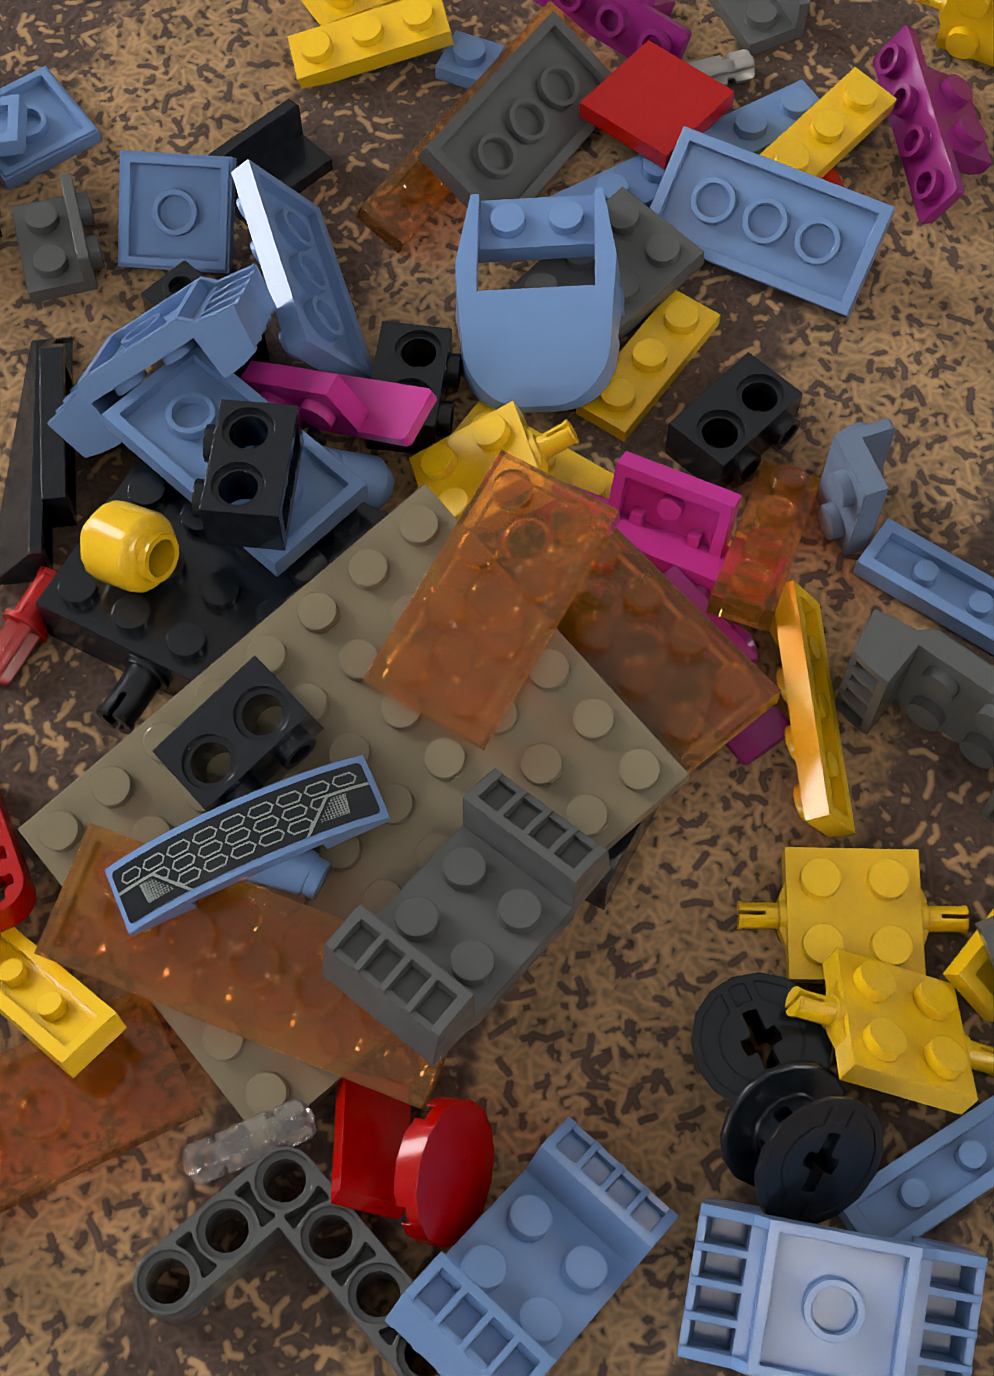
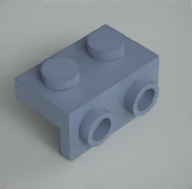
[816,418,896,556]

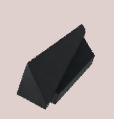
[0,336,77,585]

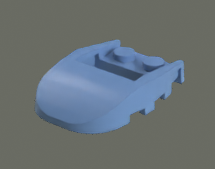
[455,187,625,413]

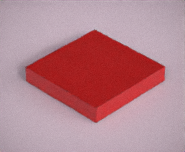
[579,40,735,169]

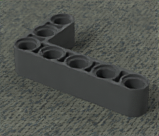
[133,1146,440,1376]

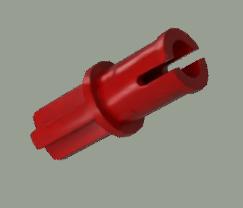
[0,567,57,687]

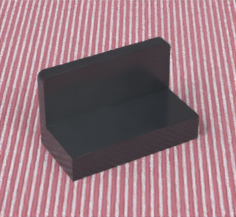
[208,99,333,226]

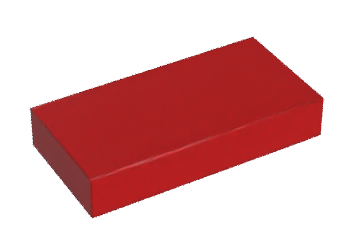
[330,1070,411,1220]

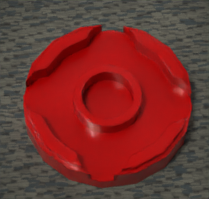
[393,1096,495,1248]

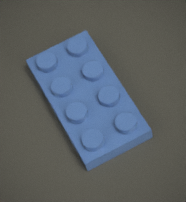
[650,126,896,318]
[231,159,373,379]
[101,340,369,577]

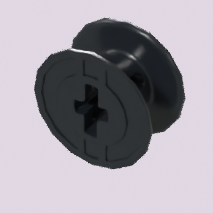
[691,972,832,1103]
[720,1061,884,1224]

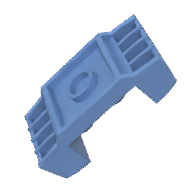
[47,264,277,458]
[384,1116,679,1376]
[677,1198,988,1376]

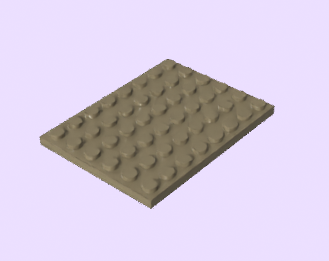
[18,484,690,1145]

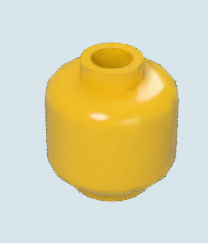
[80,500,179,593]

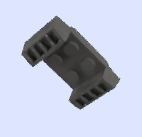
[835,609,994,823]
[321,768,611,1066]

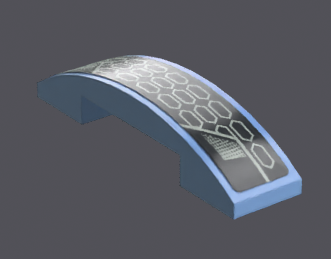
[105,755,392,936]

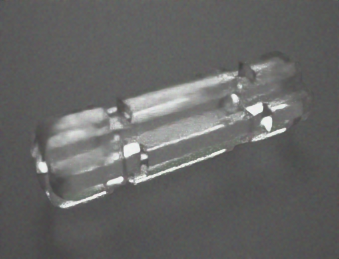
[183,1099,316,1185]

